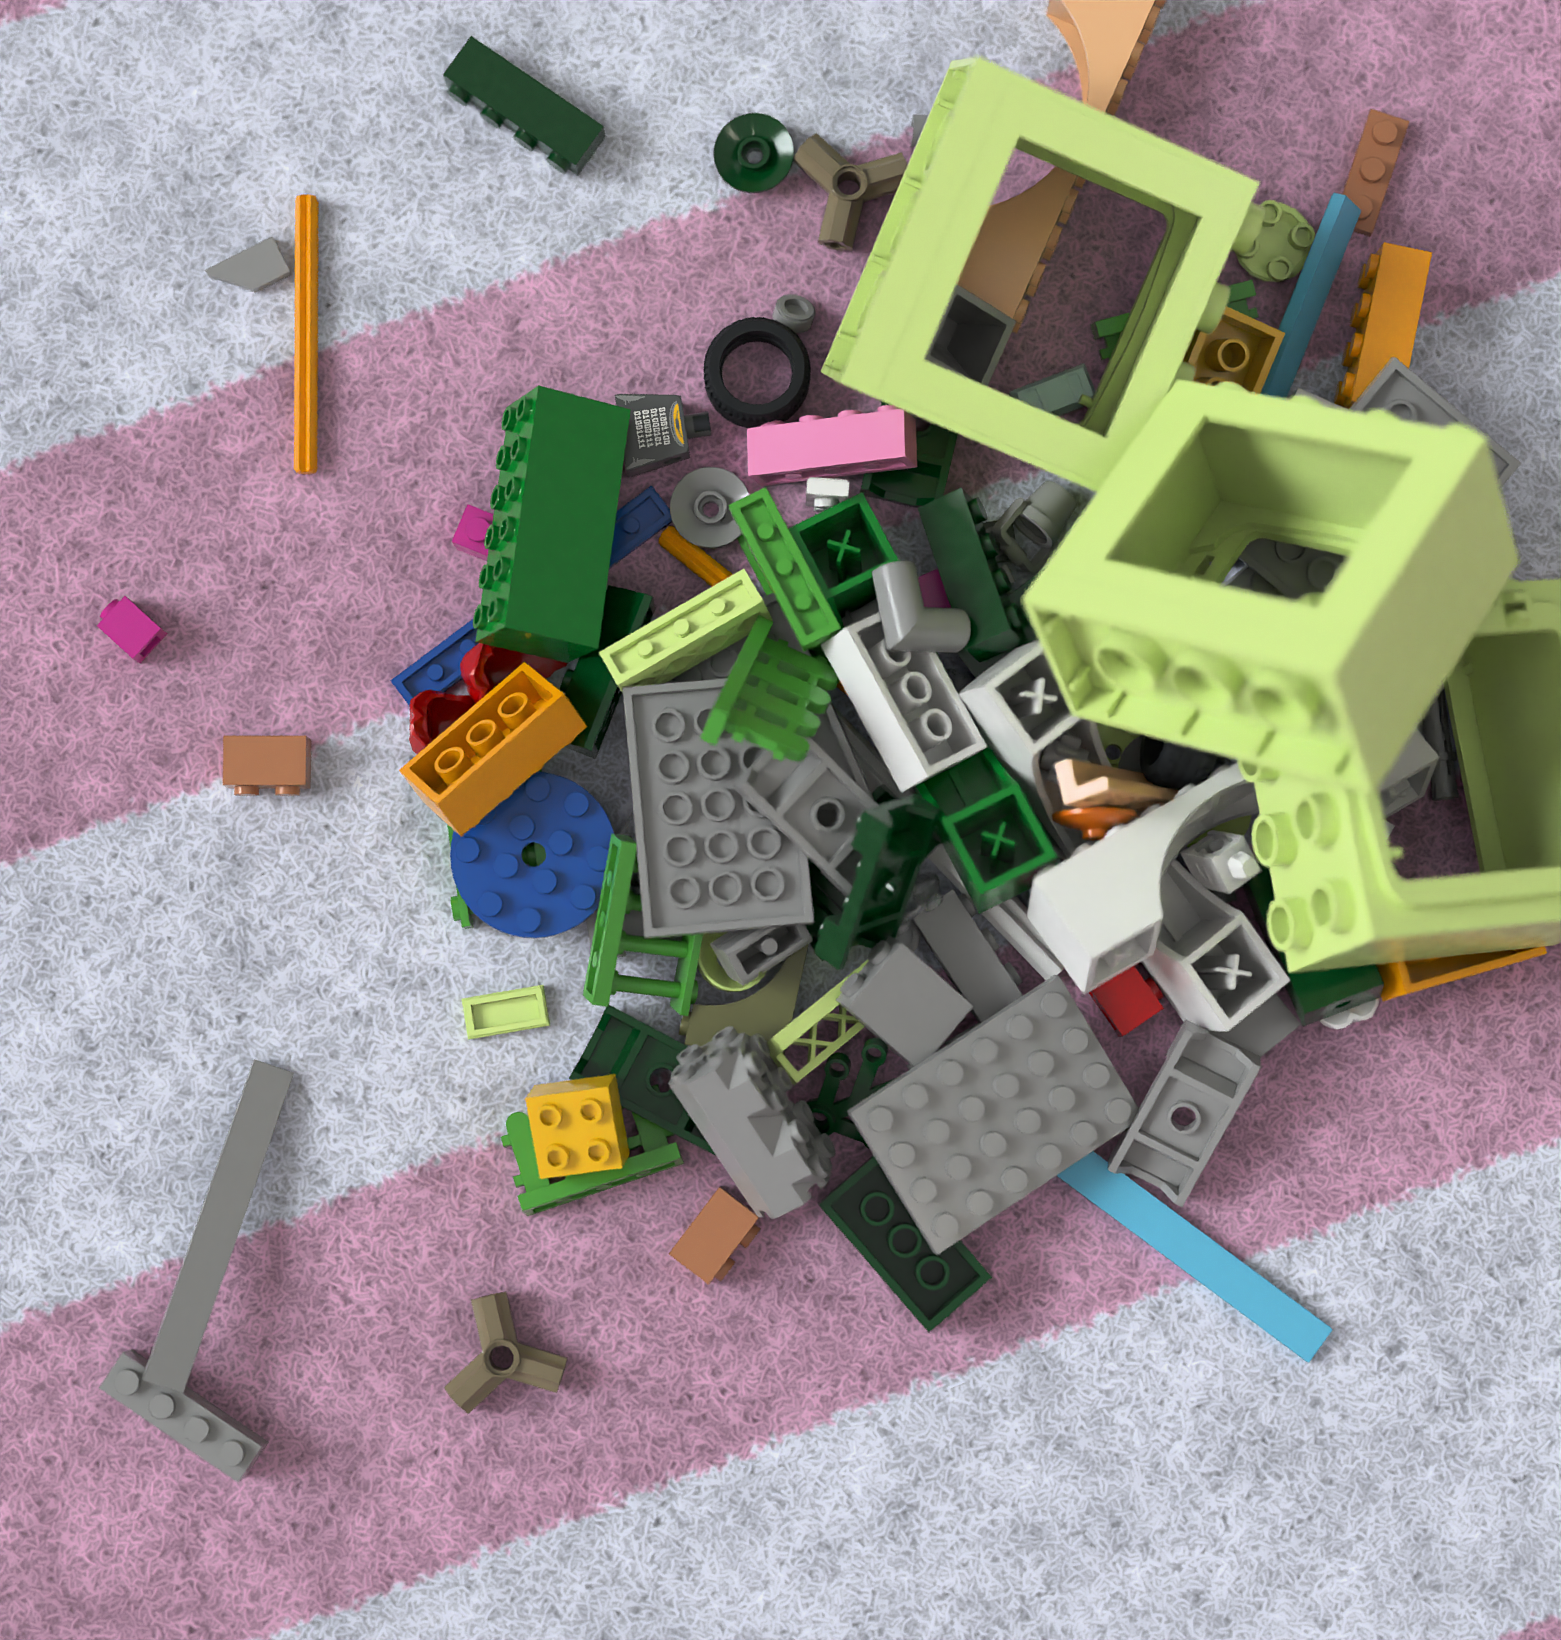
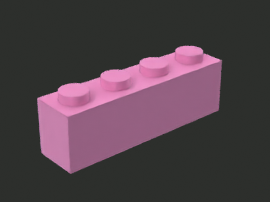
[747,405,917,486]

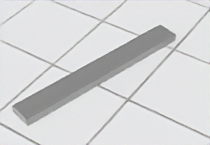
[142,1059,294,1393]

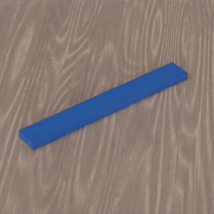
[390,485,672,706]

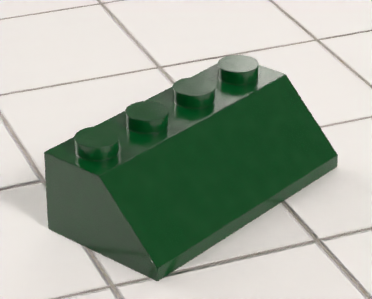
[560,585,656,759]

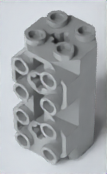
[669,1026,835,1219]

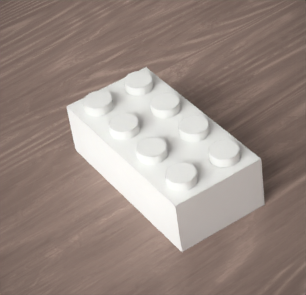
[821,612,987,793]

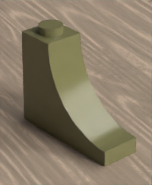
[679,944,809,1054]

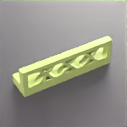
[599,569,773,693]
[767,960,869,1086]

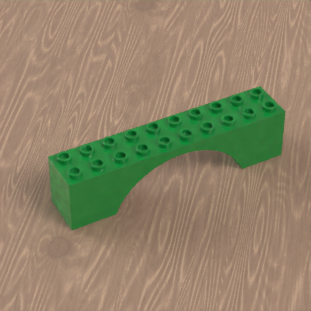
[788,492,1057,914]

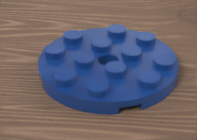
[450,772,614,939]

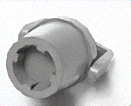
[992,481,1077,573]

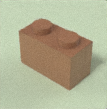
[223,736,311,796]
[669,1186,761,1285]

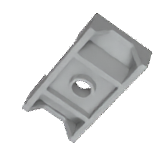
[733,733,878,897]
[1108,1019,1261,1207]

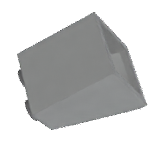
[924,284,1016,386]
[836,936,973,1067]

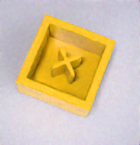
[525,1074,630,1179]

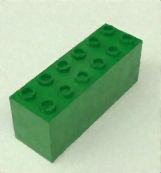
[473,385,631,663]

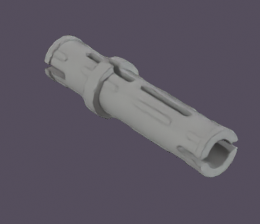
[1422,685,1459,801]

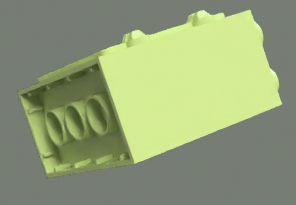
[821,56,1265,493]
[1022,379,1520,795]
[1237,579,1561,973]

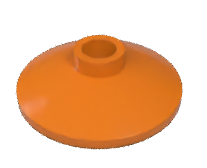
[1052,807,1137,841]

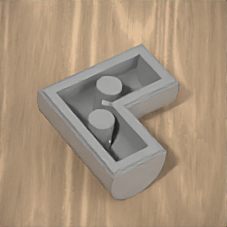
[872,561,971,653]

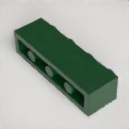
[443,36,606,175]
[917,487,1024,662]

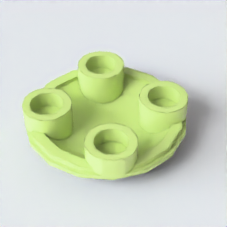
[1235,200,1315,282]

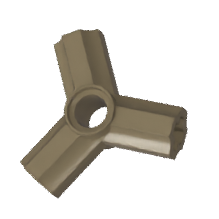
[793,133,907,251]
[444,1291,568,1414]

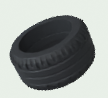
[703,317,811,428]
[1140,734,1218,790]

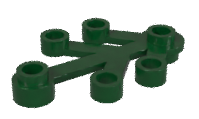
[806,1038,898,1149]

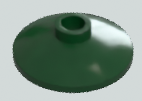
[713,113,794,193]

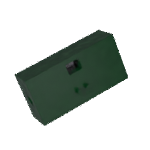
[1242,857,1384,1027]

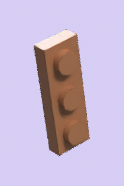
[1342,109,1410,237]

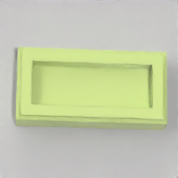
[462,985,550,1040]

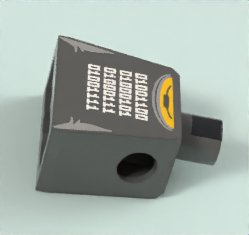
[615,394,712,478]

